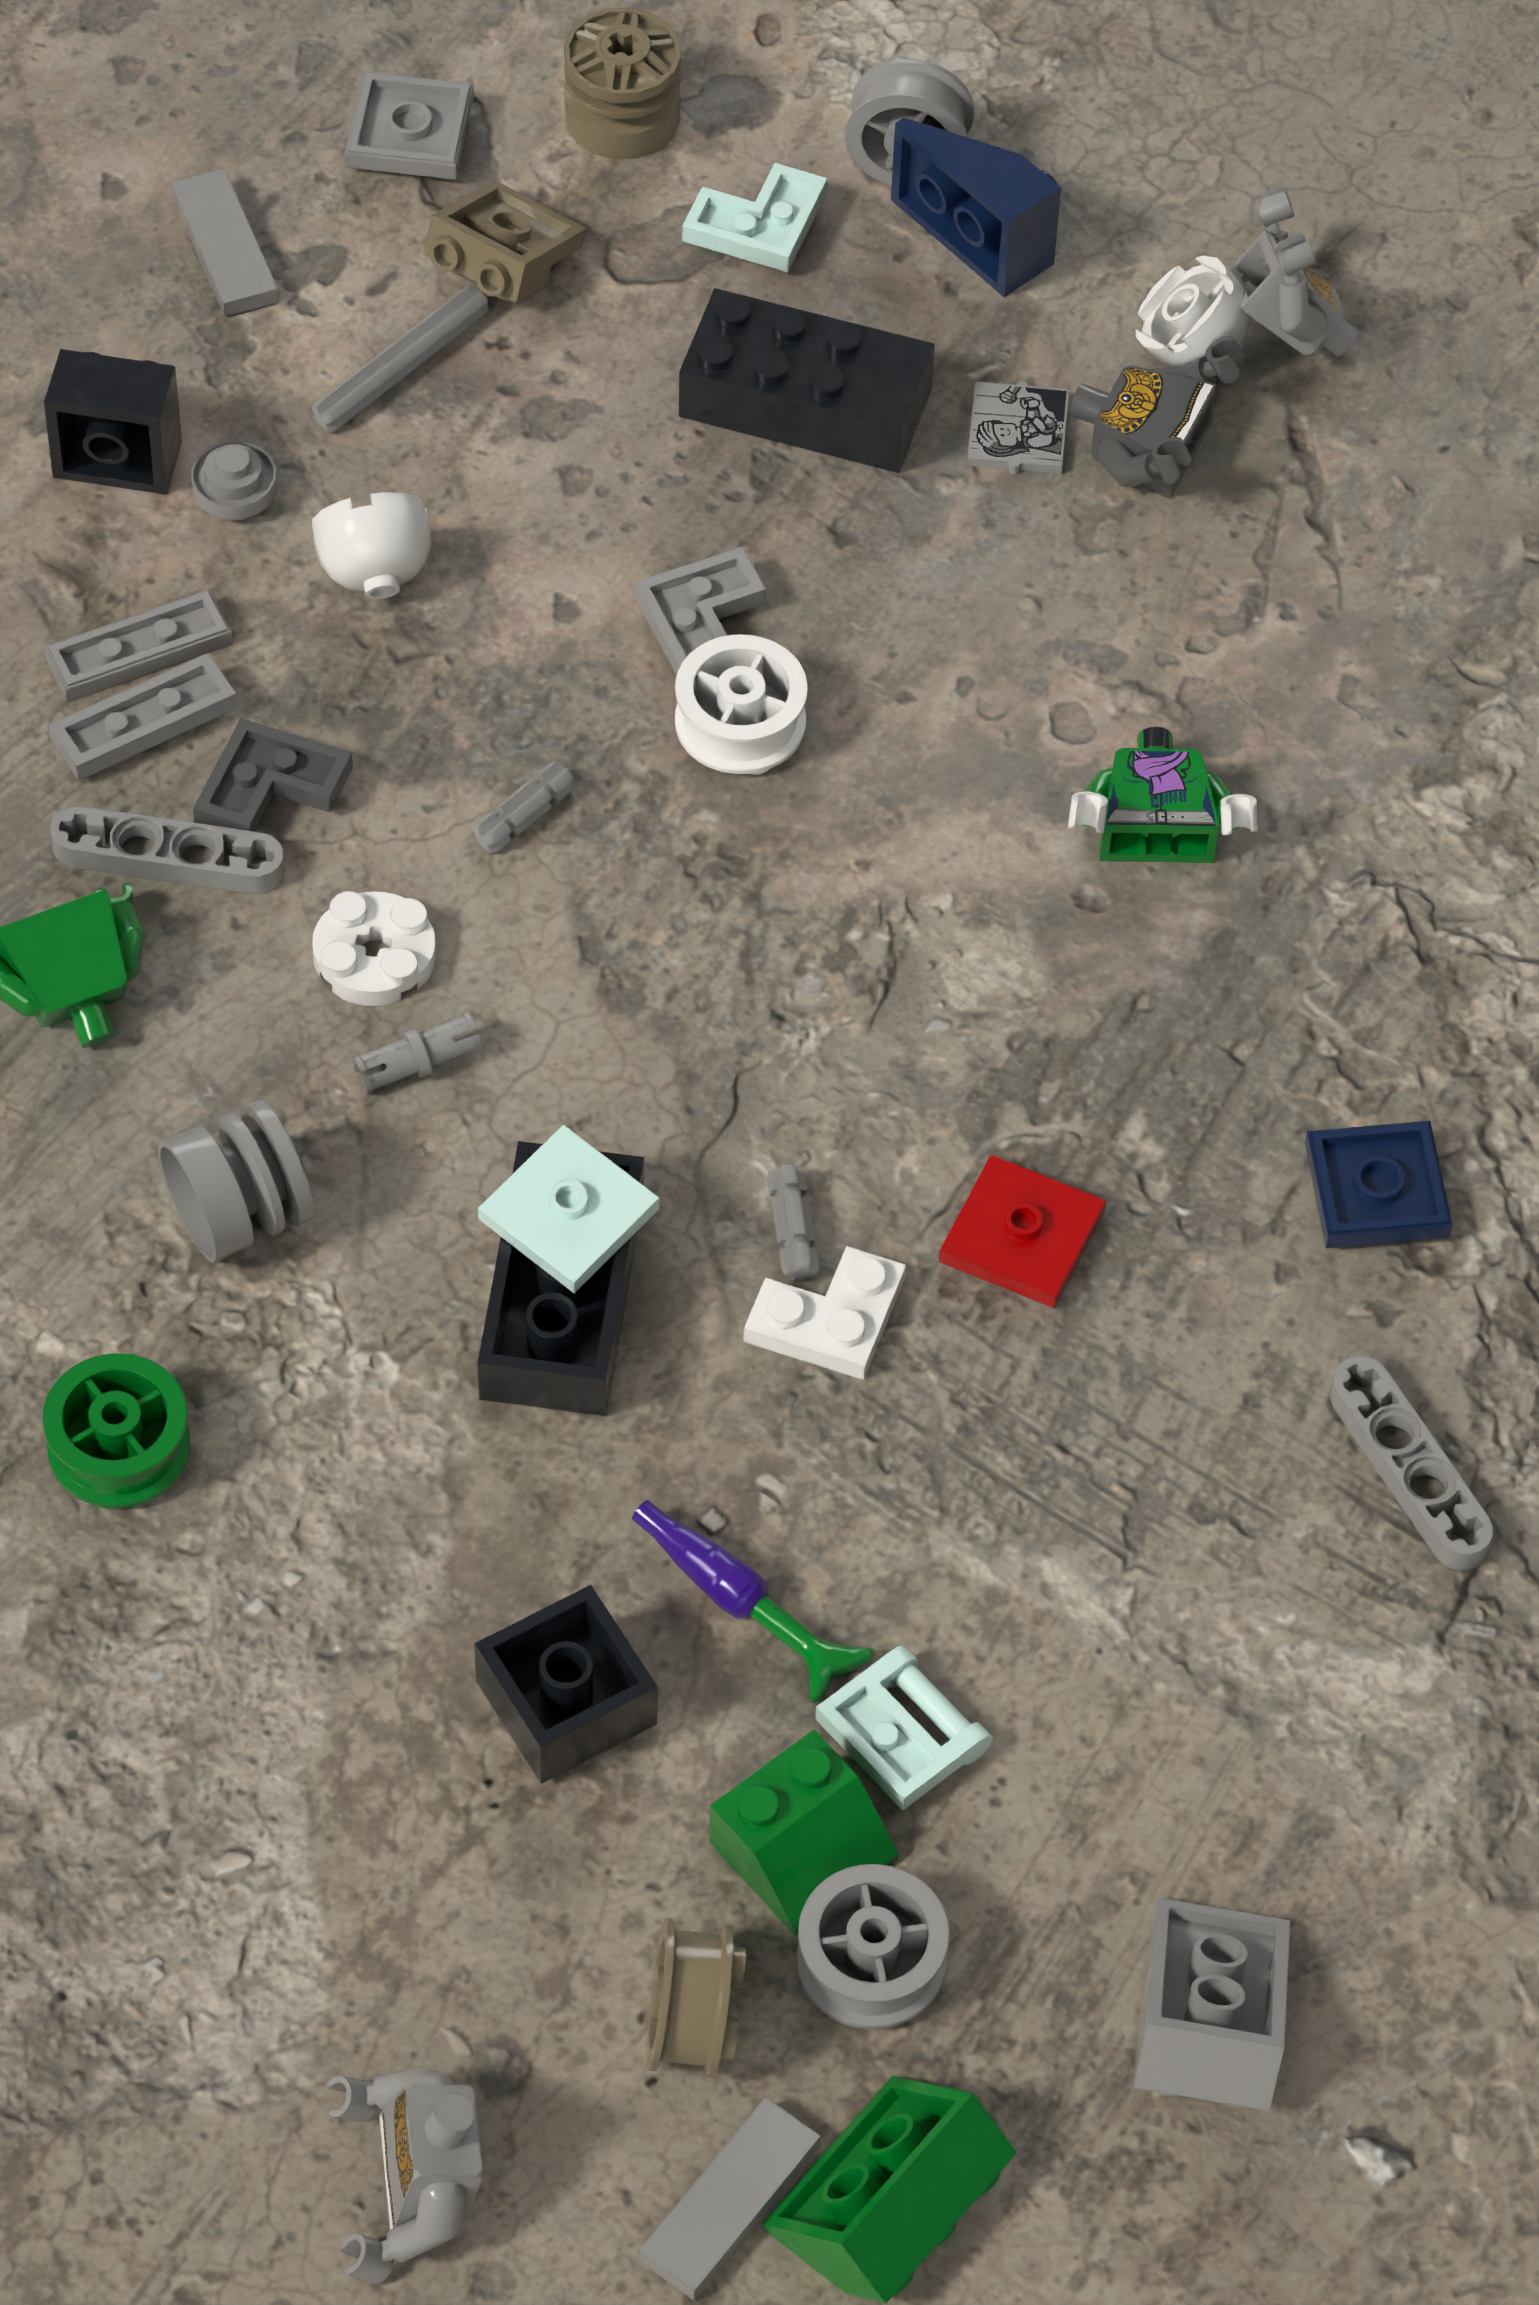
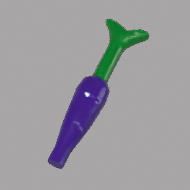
[632,1500,873,1703]

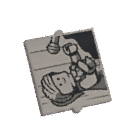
[967,381,1069,474]

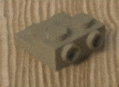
[423,180,587,303]

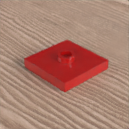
[939,1155,1106,1309]

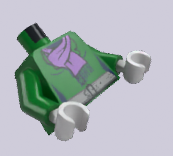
[1068,727,1258,863]

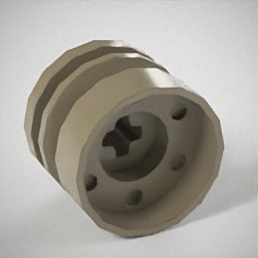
[564,7,681,160]

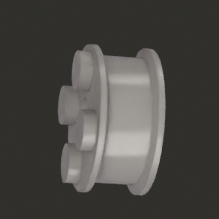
[845,56,974,185]
[797,1864,949,2029]

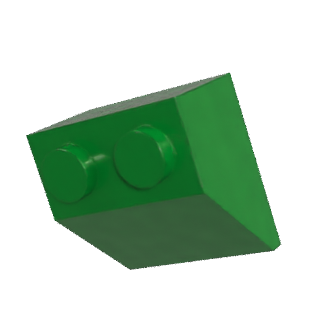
[709,1729,899,1936]

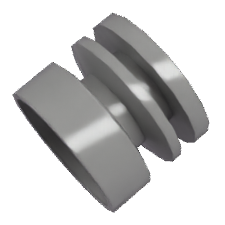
[157,1098,314,1263]

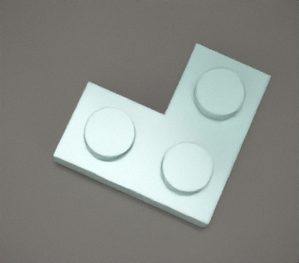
[682,163,828,273]

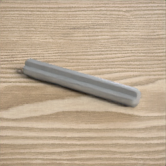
[312,284,489,433]

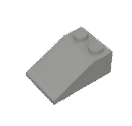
[1133,1897,1290,2111]

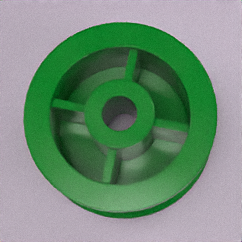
[43,1353,190,1509]

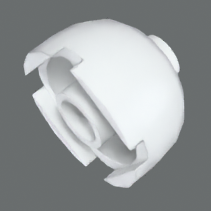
[1136,255,1252,367]
[312,492,431,599]

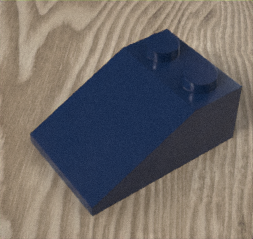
[891,117,1061,297]

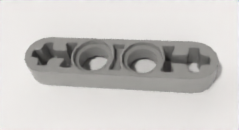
[50,806,285,894]
[1330,1356,1493,1571]

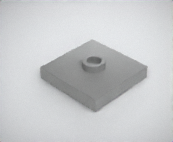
[345,72,474,180]

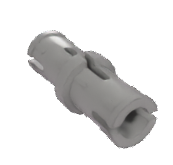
[352,1012,482,1094]

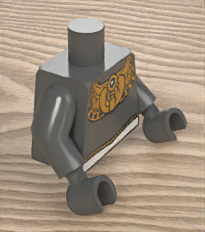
[1070,336,1245,499]

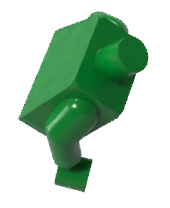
[0,883,145,1048]

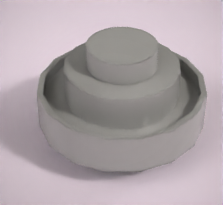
[191,441,277,520]

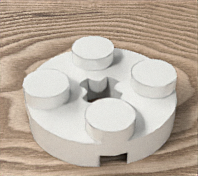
[312,891,436,1006]

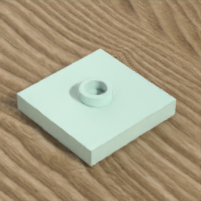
[478,1125,659,1293]

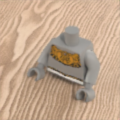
[1229,187,1358,357]
[327,2067,483,2284]

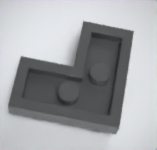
[193,718,353,831]

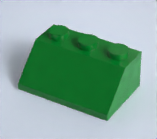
[761,2076,1017,2304]

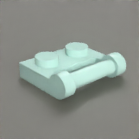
[815,1645,993,1811]

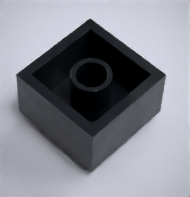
[44,349,182,495]
[474,1585,658,1784]

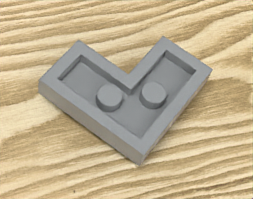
[634,547,766,676]

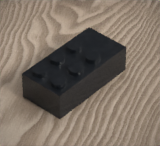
[679,288,935,473]
[477,1141,644,1416]

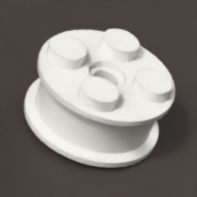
[675,634,808,775]

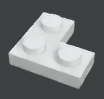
[743,1246,906,1380]

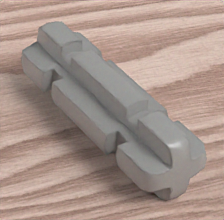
[473,762,574,853]
[767,1163,819,1282]

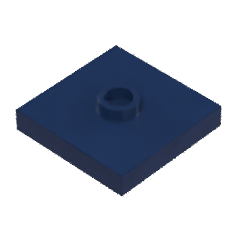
[1305,1121,1453,1248]

